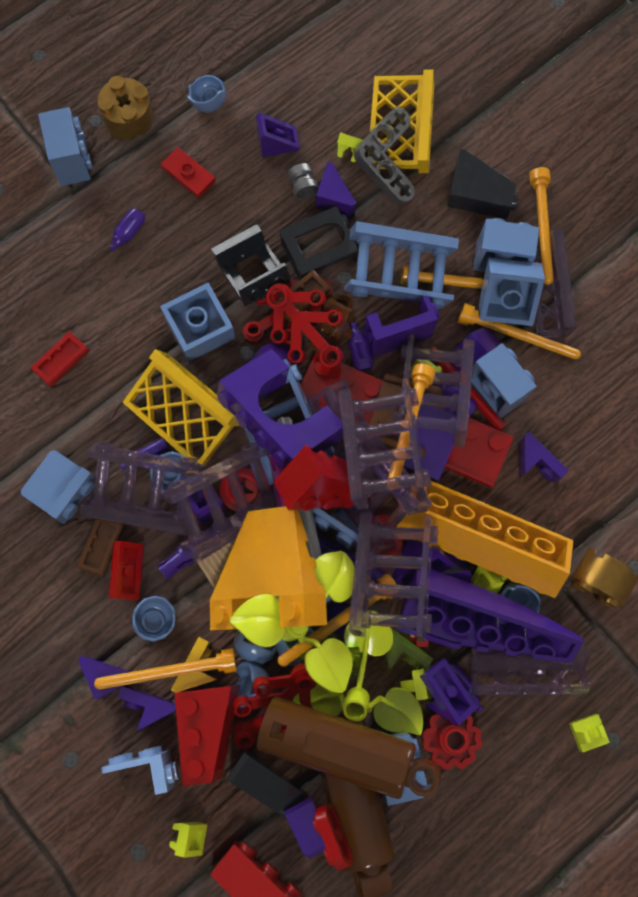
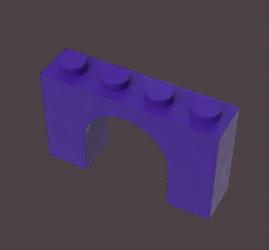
[217,349,346,469]

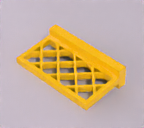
[368,70,435,173]
[122,349,239,469]

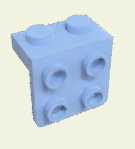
[101,746,179,795]

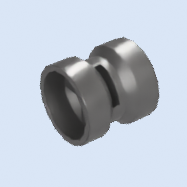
[287,163,319,200]

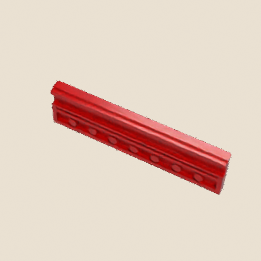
[295,352,514,489]

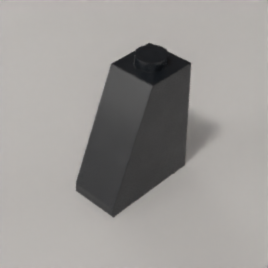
[447,149,519,219]
[226,749,305,819]

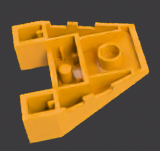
[210,506,327,630]

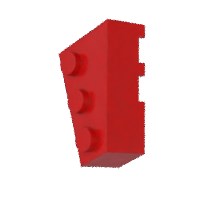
[273,445,367,511]
[174,685,241,786]
[210,840,304,897]

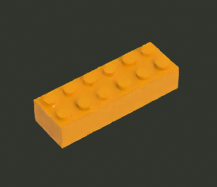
[395,475,573,598]

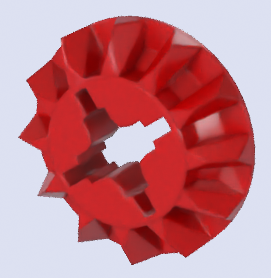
[219,468,264,512]

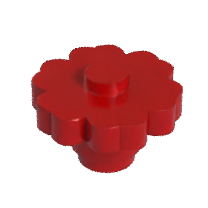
[422,713,482,770]

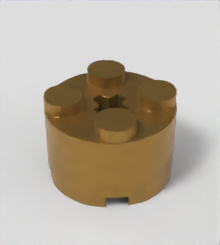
[98,76,154,140]
[571,548,638,609]

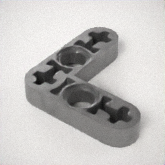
[354,107,415,205]

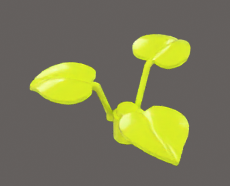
[229,551,356,693]
[292,610,423,735]

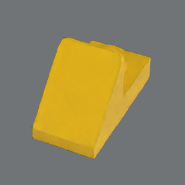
[171,637,218,693]

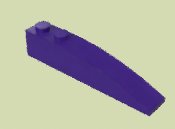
[396,565,584,663]

